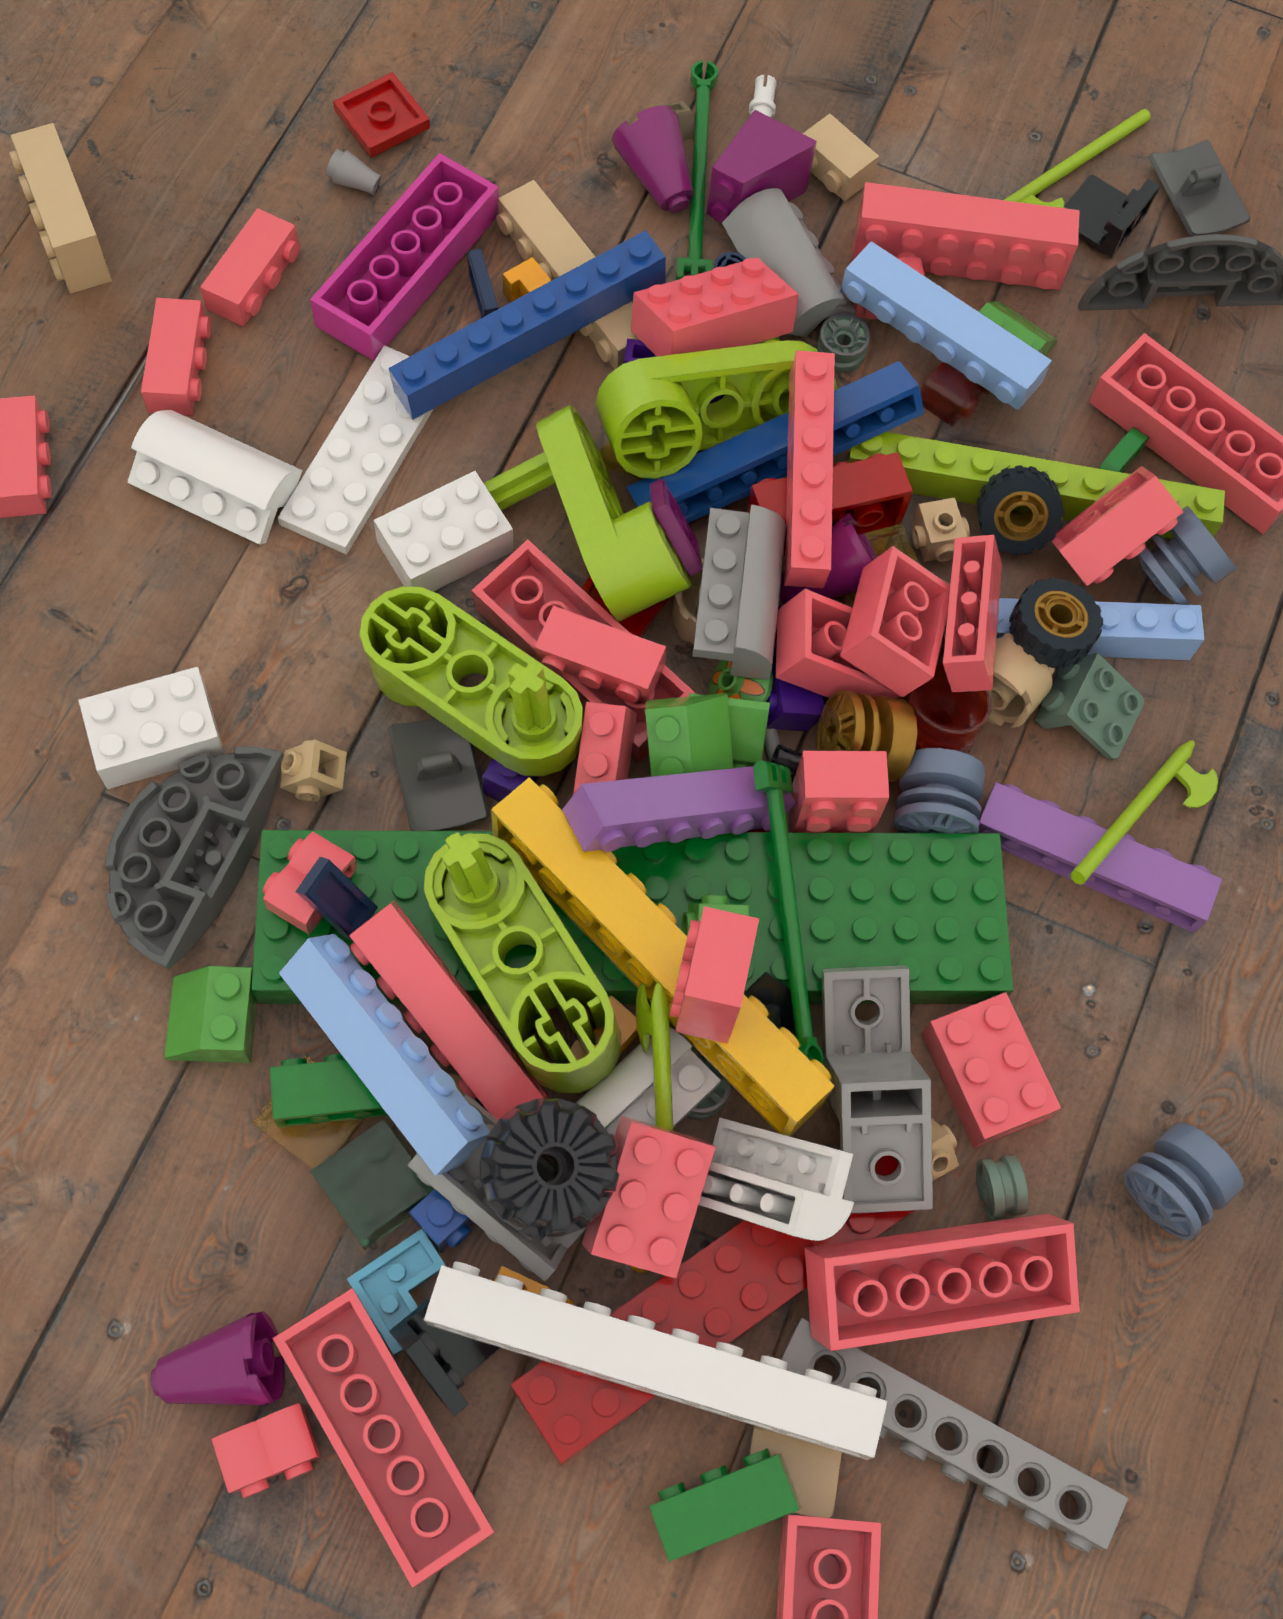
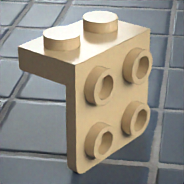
[749,1425,842,1518]

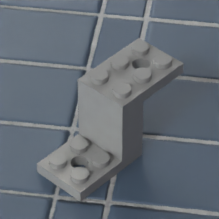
[822,965,933,1213]

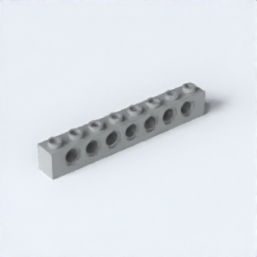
[779,1318,1128,1554]

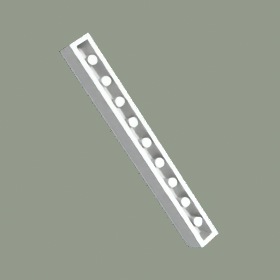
[424,1262,887,1460]

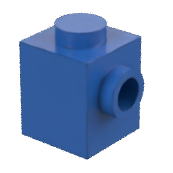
[409,1189,474,1253]

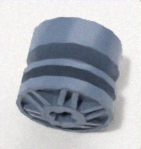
[1138,505,1236,605]
[894,748,986,834]
[1123,1122,1244,1241]

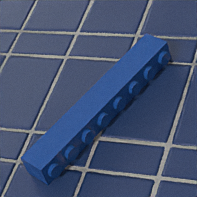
[388,230,666,420]
[626,361,924,523]

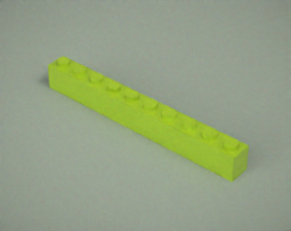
[846,432,1225,539]

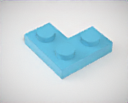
[347,1229,446,1356]

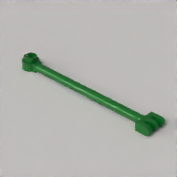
[676,60,718,280]
[753,760,824,1065]

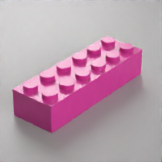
[310,153,499,361]

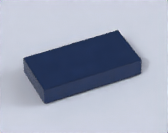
[467,249,498,318]
[295,857,378,941]

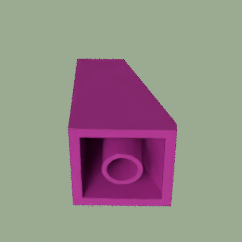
[707,110,817,224]

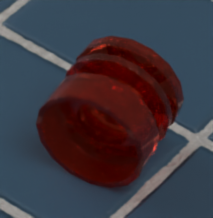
[904,664,992,754]

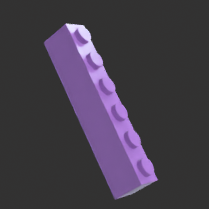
[562,766,796,852]
[978,782,1222,933]

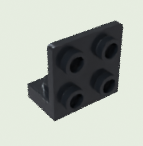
[1064,175,1160,258]
[389,1297,500,1417]

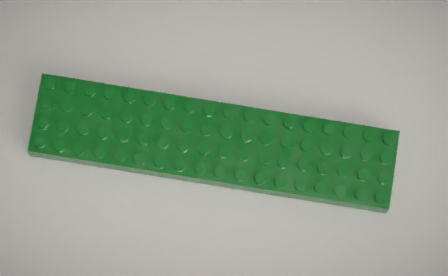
[252,830,1013,1004]

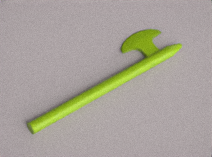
[1004,109,1151,208]
[1070,740,1218,885]
[636,983,673,1131]

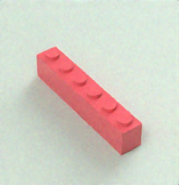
[784,350,835,588]
[349,900,550,1120]

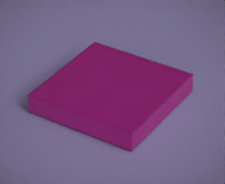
[650,479,703,576]

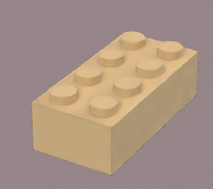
[9,123,112,294]

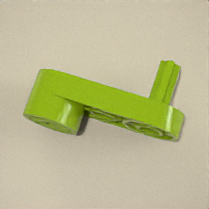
[595,337,837,479]
[484,405,692,622]
[359,586,584,776]
[424,833,621,1093]

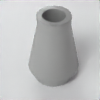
[326,149,382,195]

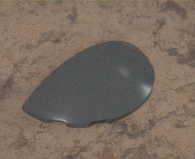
[1078,234,1283,311]
[105,747,284,969]

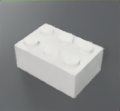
[373,471,514,592]
[78,667,225,789]

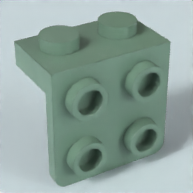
[1035,653,1144,759]

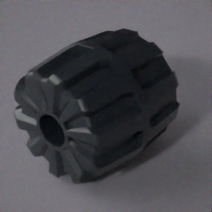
[480,1098,620,1237]

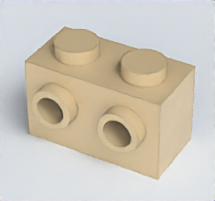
[802,114,879,202]

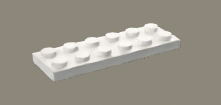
[278,345,434,555]

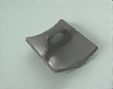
[1149,140,1251,237]
[388,718,489,831]

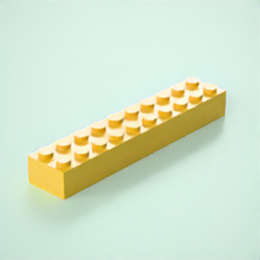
[491,777,834,1137]

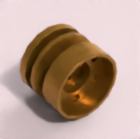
[816,690,917,782]

